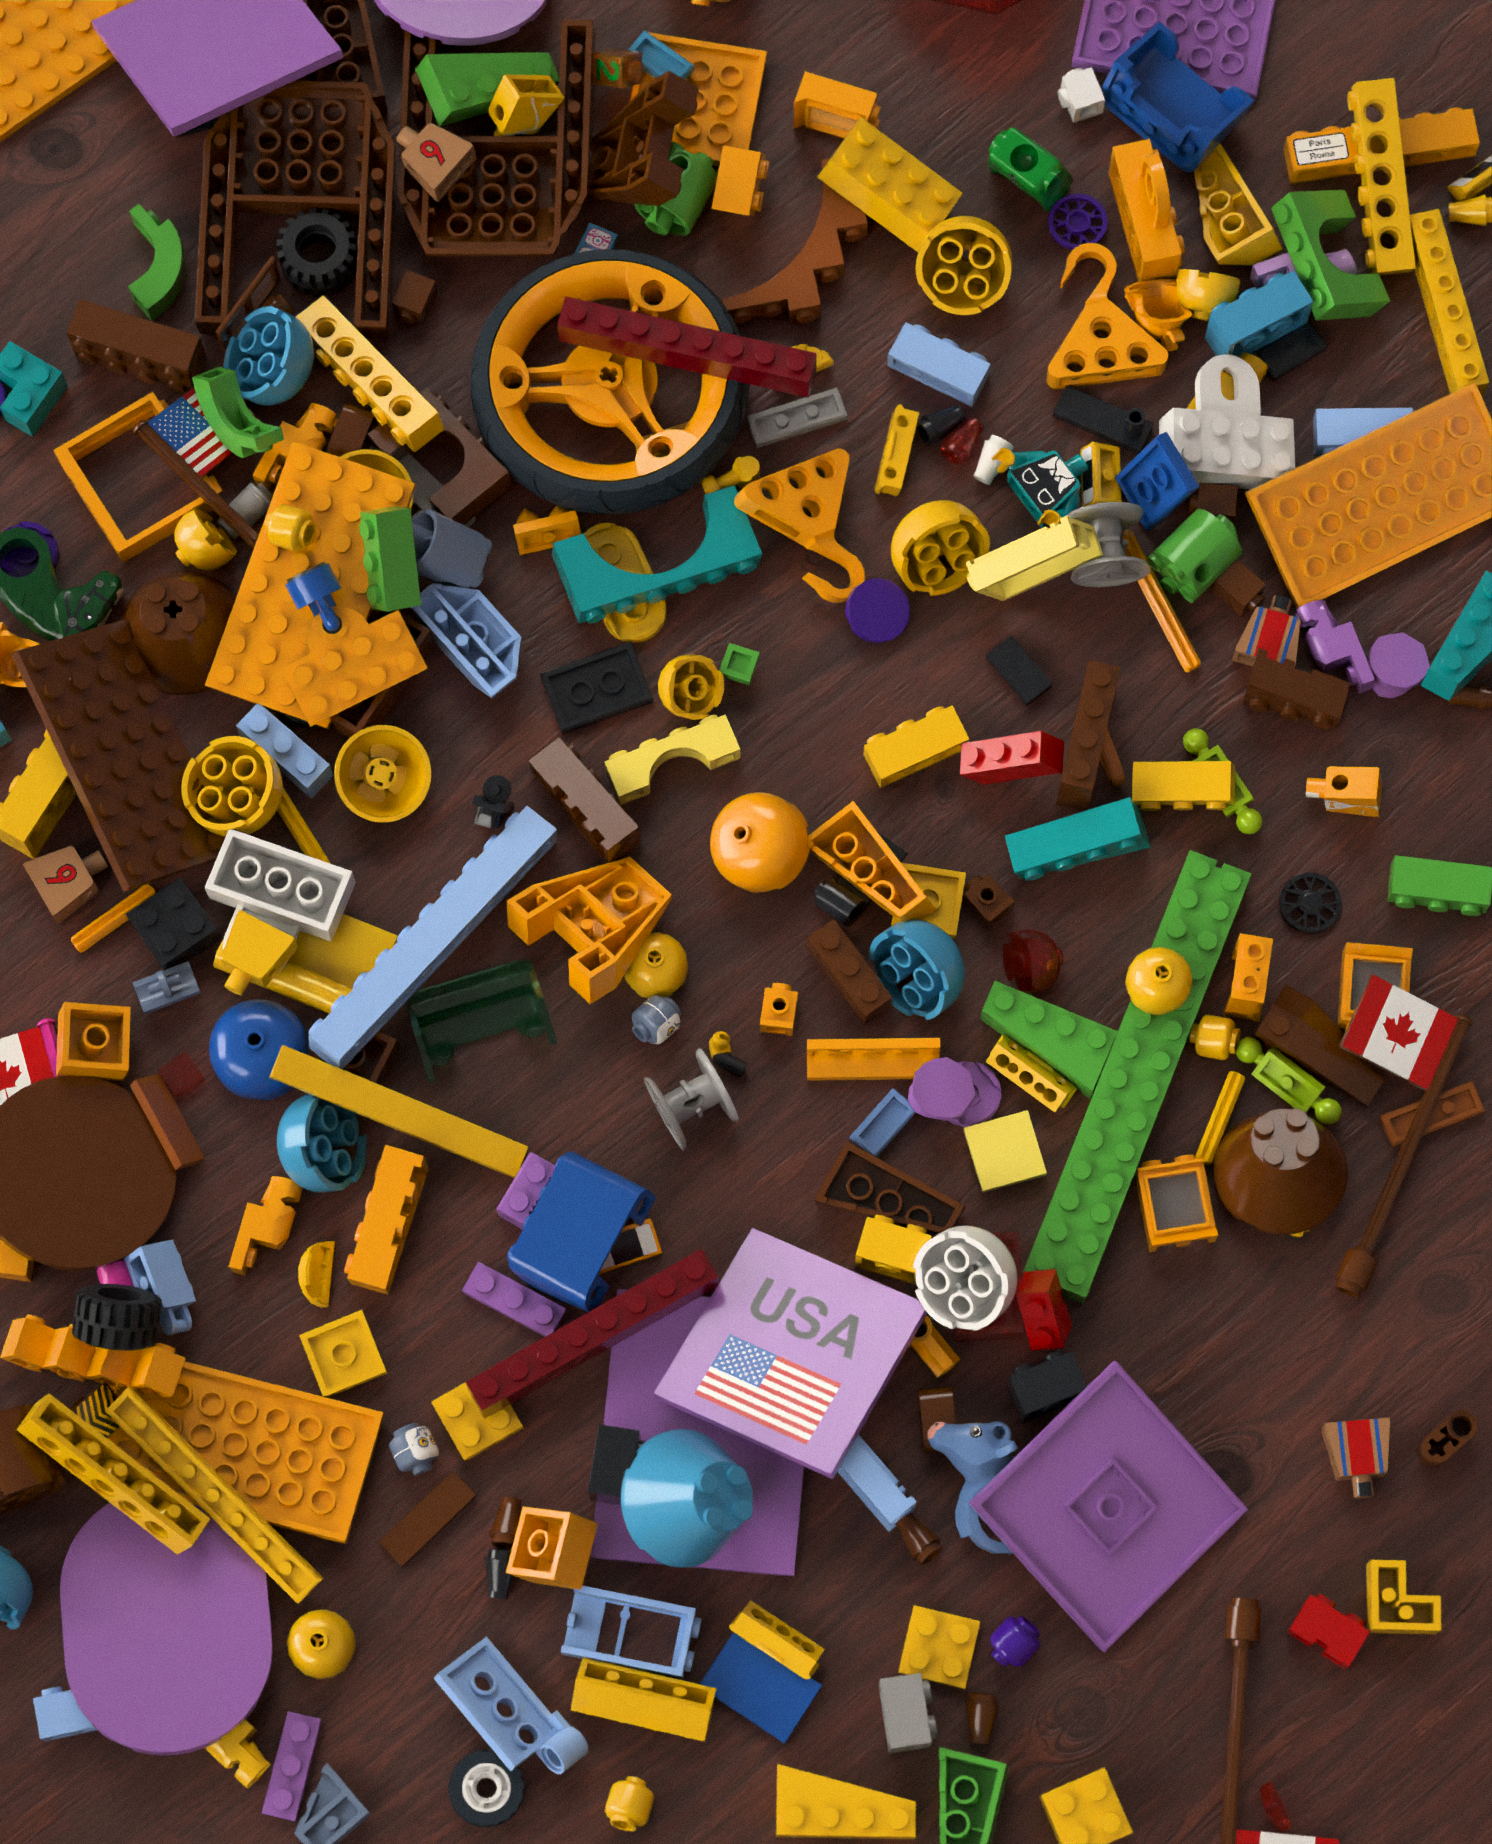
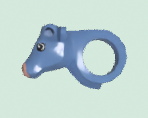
[928,1421,1018,1555]

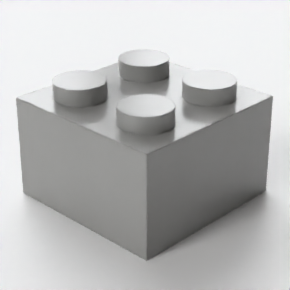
[878,1673,937,1754]

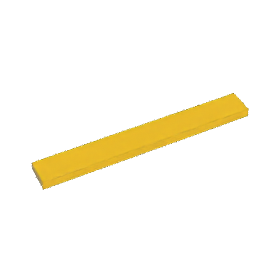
[269,1045,528,1178]
[105,1386,323,1604]

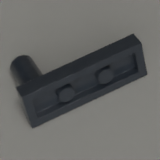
[1053,385,1154,454]

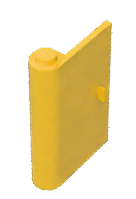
[213,914,398,1014]

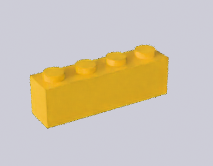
[570,1657,717,1741]

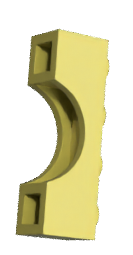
[604,714,741,805]

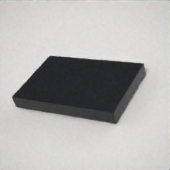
[540,642,654,735]

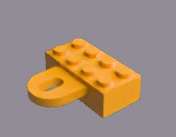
[1108,139,1185,282]

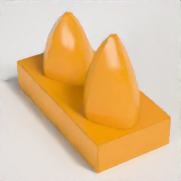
[513,505,581,555]

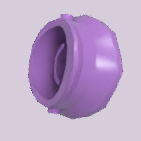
[1368,632,1430,698]
[908,1057,975,1121]

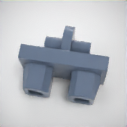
[133,961,201,1015]

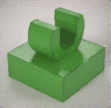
[719,643,760,686]

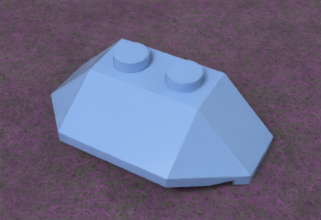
[410,583,521,699]

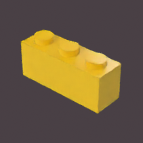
[863,705,969,788]
[1132,761,1235,811]

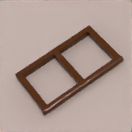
[216,256,281,353]

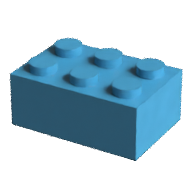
[1205,270,1313,357]

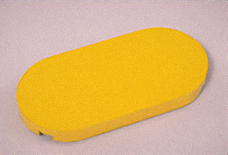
[584,523,666,643]

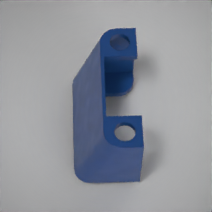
[507,1151,657,1312]

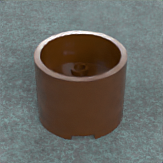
[0,1404,67,1516]

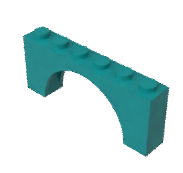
[552,485,762,624]

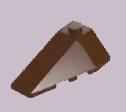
[1254,984,1384,1108]

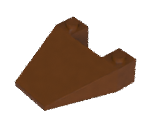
[587,71,699,206]

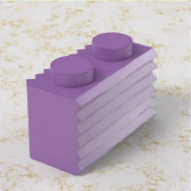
[496,1152,555,1230]

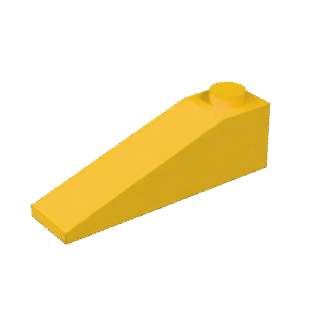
[1194,143,1282,265]

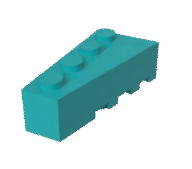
[1421,570,1492,701]
[1005,797,1151,881]

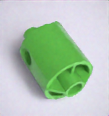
[634,142,718,236]
[1146,508,1242,603]

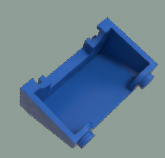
[1101,21,1255,172]

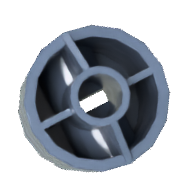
[411,509,492,588]

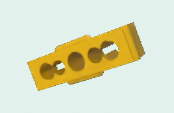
[874,404,919,496]
[986,1034,1077,1112]
[729,1600,825,1680]

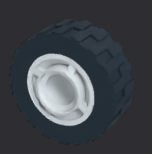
[448,1749,525,1828]

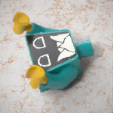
[991,448,1088,528]

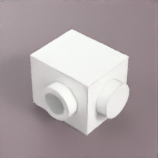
[1058,67,1105,123]

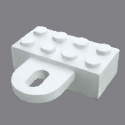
[1159,354,1295,489]
[205,829,356,972]

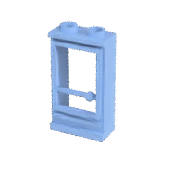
[837,1434,917,1532]
[561,1586,701,1679]

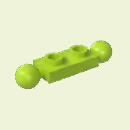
[1183,728,1262,835]
[1235,1037,1341,1125]

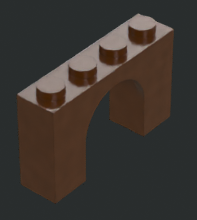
[367,388,512,525]
[1056,660,1121,811]

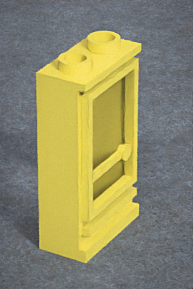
[966,516,1103,601]

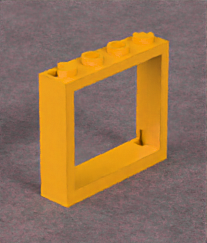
[54,392,222,563]

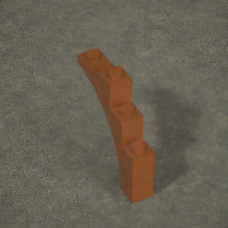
[722,158,868,324]

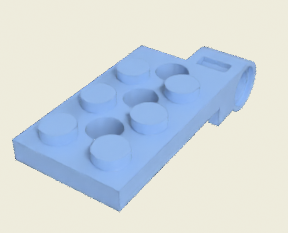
[434,1636,588,1774]

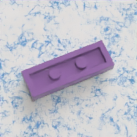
[462,1261,567,1337]
[262,1711,322,1822]

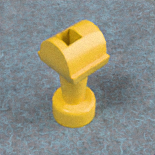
[701,456,760,494]

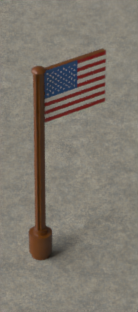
[133,388,261,550]

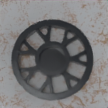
[1279,873,1341,934]

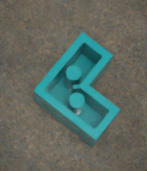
[0,341,68,437]

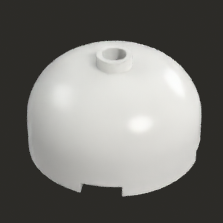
[913,1226,1017,1331]

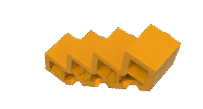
[0,1315,185,1399]

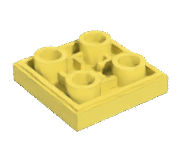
[964,1110,1047,1193]

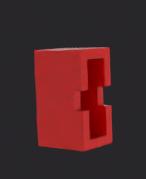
[1016,1269,1072,1350]
[1286,1594,1370,1669]

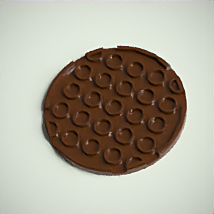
[0,1076,176,1271]

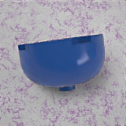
[209,999,310,1101]

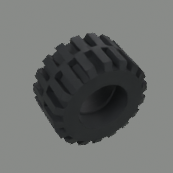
[276,208,358,297]
[72,1284,162,1351]

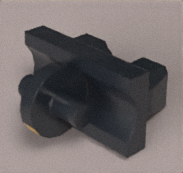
[472,775,514,829]

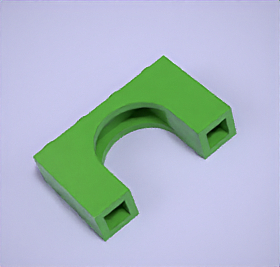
[1271,190,1390,320]

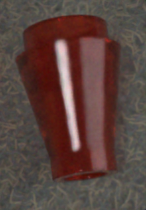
[940,418,983,465]

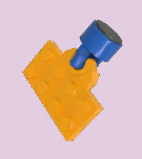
[281,562,428,727]

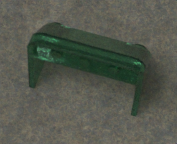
[406,960,557,1082]

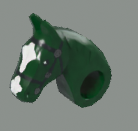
[0,527,124,641]

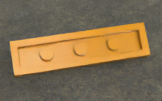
[807,1038,940,1081]

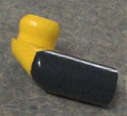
[709,1031,748,1078]

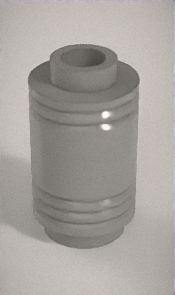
[217,483,273,539]

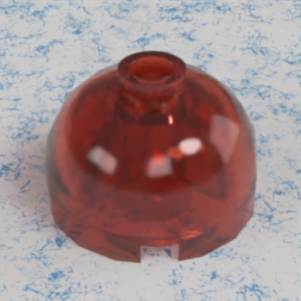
[1002,929,1064,995]

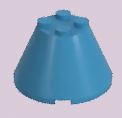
[621,1429,753,1567]

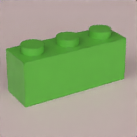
[359,506,421,612]
[1387,855,1492,916]

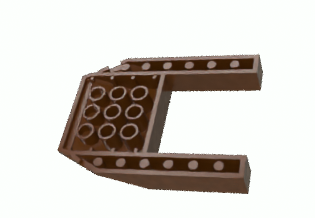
[397,20,596,257]
[195,81,395,339]

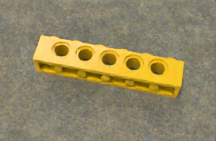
[1347,78,1416,276]
[1410,209,1489,397]
[296,295,444,452]
[17,1393,210,1555]

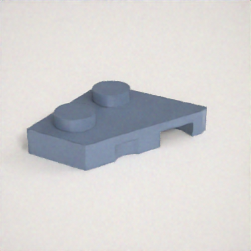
[295,1763,371,1844]

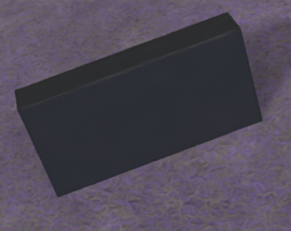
[1256,321,1327,382]
[986,636,1052,706]

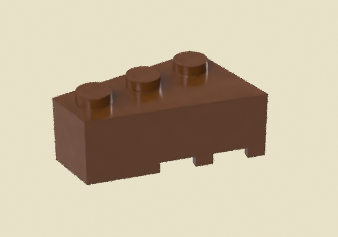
[1243,648,1350,730]

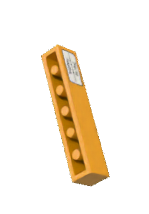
[1283,108,1480,184]

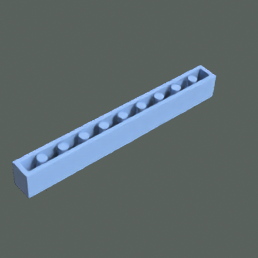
[308,806,557,1069]

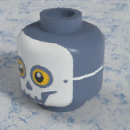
[632,995,681,1045]
[389,1422,439,1476]

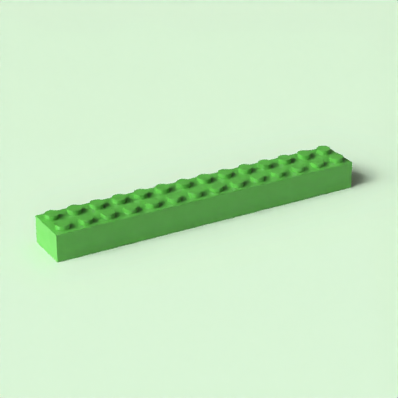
[1021,850,1252,1304]

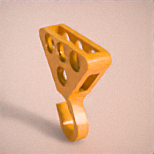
[1046,243,1168,389]
[734,448,865,603]

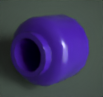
[990,1615,1041,1667]

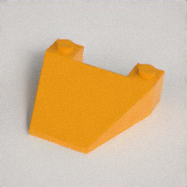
[507,857,672,1004]

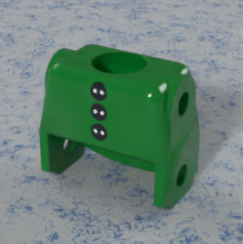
[988,128,1073,213]

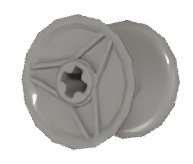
[1067,502,1151,587]
[644,1048,739,1151]

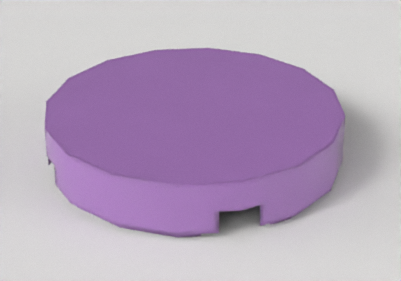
[948,1061,1001,1128]

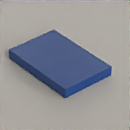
[1115,432,1199,531]
[700,1632,822,1744]

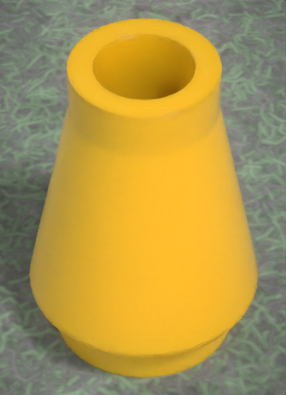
[1449,194,1492,226]

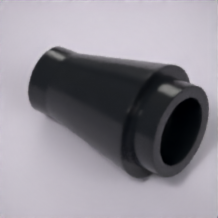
[916,405,965,445]
[484,1548,513,1599]

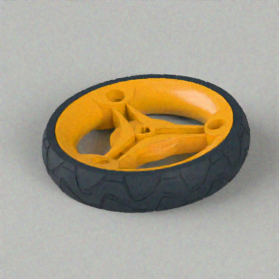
[470,249,749,514]

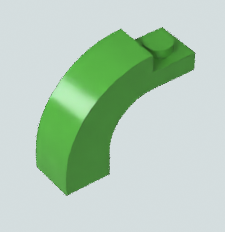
[128,204,186,321]
[192,367,284,458]

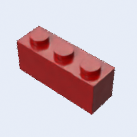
[960,731,1064,785]

